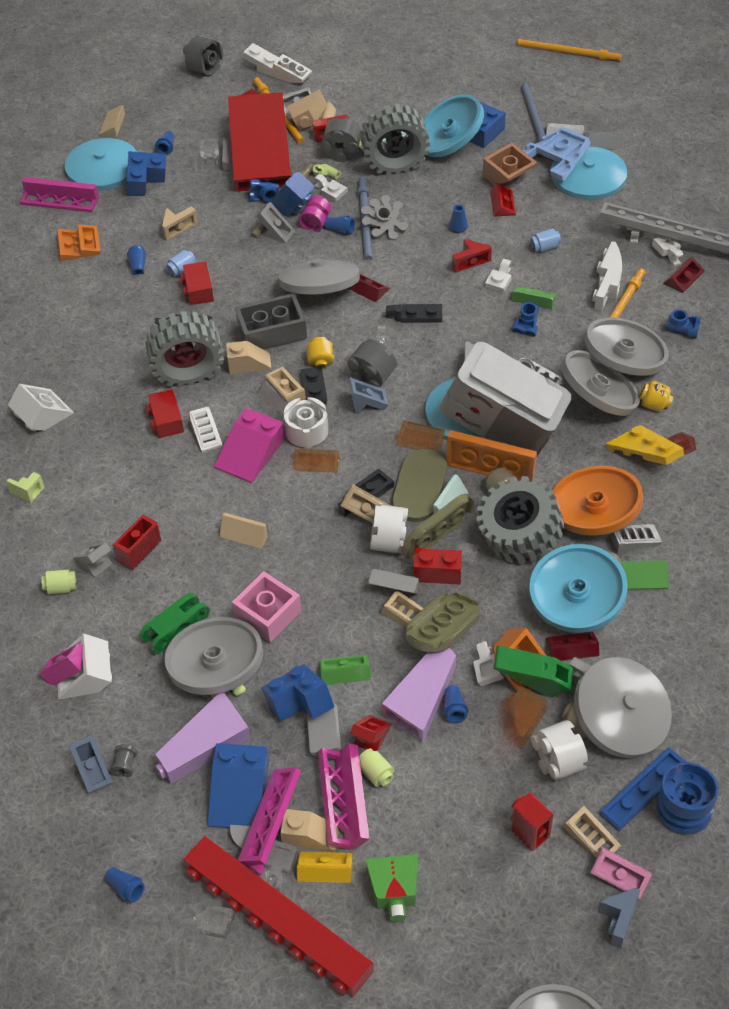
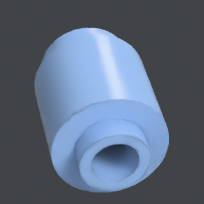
[530,228,561,253]
[166,250,196,277]

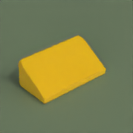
[297,851,352,883]

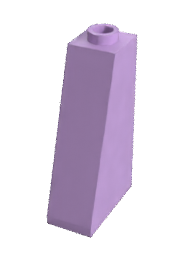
[382,648,456,742]
[155,692,250,784]

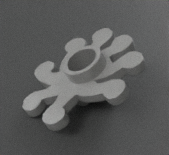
[361,195,408,240]

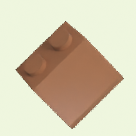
[482,143,537,185]

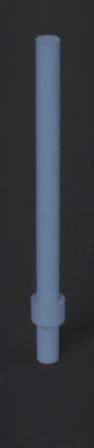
[521,83,546,142]
[358,177,372,260]

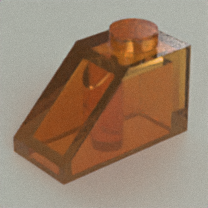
[506,686,548,749]

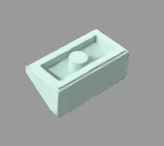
[433,474,468,515]

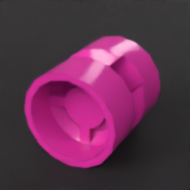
[299,196,331,232]

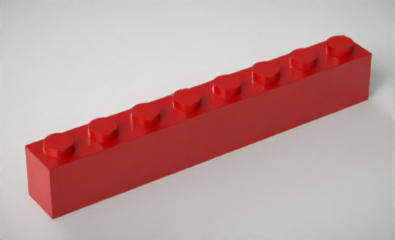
[183,836,374,998]

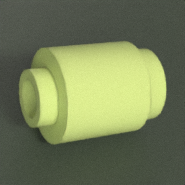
[42,569,76,595]
[359,749,394,787]

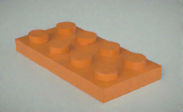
[446,430,537,482]

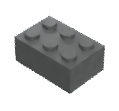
[235,293,307,349]

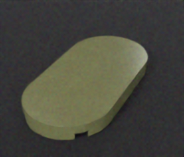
[393,449,447,522]
[401,494,475,560]
[406,592,480,652]

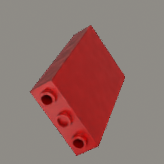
[228,92,291,192]

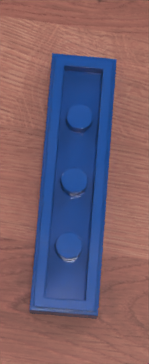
[599,747,686,831]

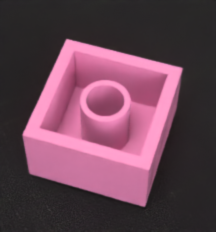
[232,571,302,643]

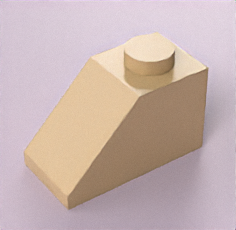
[288,89,327,131]
[226,341,272,374]
[281,809,339,852]

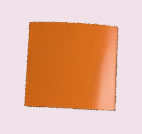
[57,224,101,261]

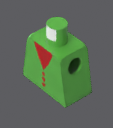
[366,854,418,922]

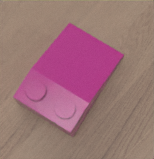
[214,408,285,483]

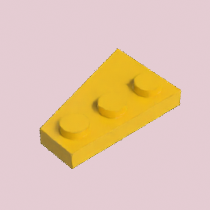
[606,425,684,465]

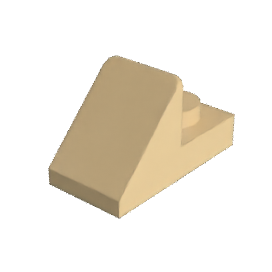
[162,206,198,240]

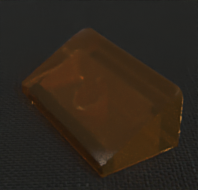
[396,420,445,452]
[294,448,341,473]

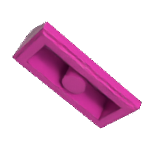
[39,643,83,685]

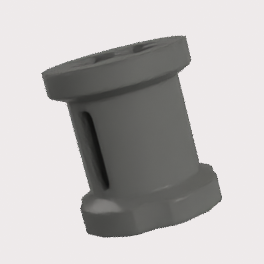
[110,744,137,777]

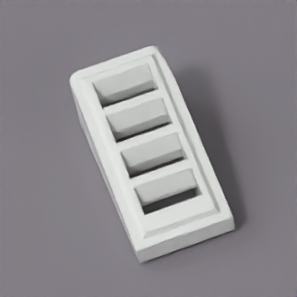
[188,407,223,453]

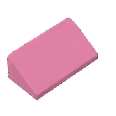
[590,847,652,899]

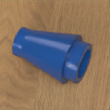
[155,131,175,155]
[449,204,468,233]
[325,215,355,235]
[127,245,146,275]
[444,685,469,723]
[105,867,145,902]

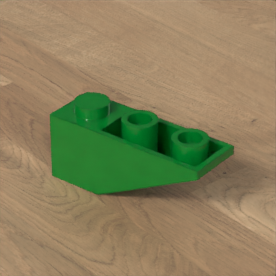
[493,646,573,697]

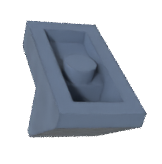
[348,377,389,414]
[69,734,112,793]
[598,888,640,948]

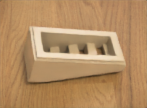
[381,590,424,627]
[562,806,621,858]

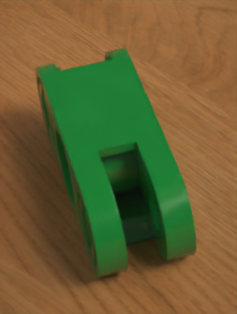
[139,593,210,654]

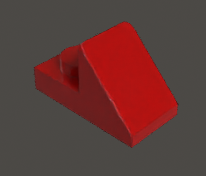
[452,239,492,273]
[350,715,392,751]

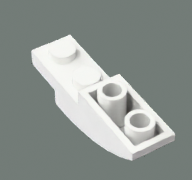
[243,43,312,83]
[592,241,622,311]

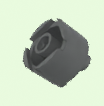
[183,36,223,76]
[321,117,361,162]
[347,339,397,387]

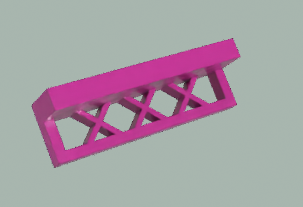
[20,177,99,212]
[318,743,369,850]
[238,767,301,875]

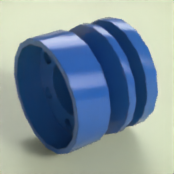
[656,762,719,835]

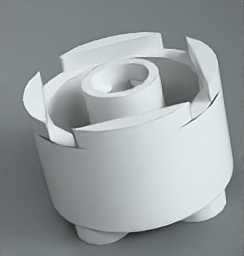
[284,397,329,449]
[370,504,408,553]
[531,720,588,780]

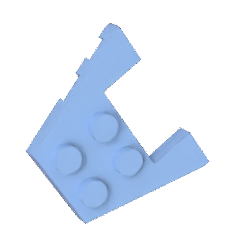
[522,127,590,182]

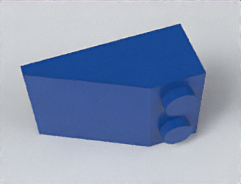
[208,743,270,828]

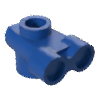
[248,180,279,203]
[512,302,539,337]
[666,309,701,338]

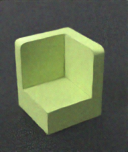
[6,472,44,503]

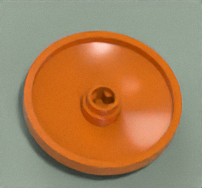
[553,466,644,535]

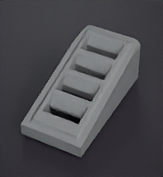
[610,524,662,554]

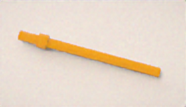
[517,39,622,61]
[253,77,304,144]
[610,268,646,318]

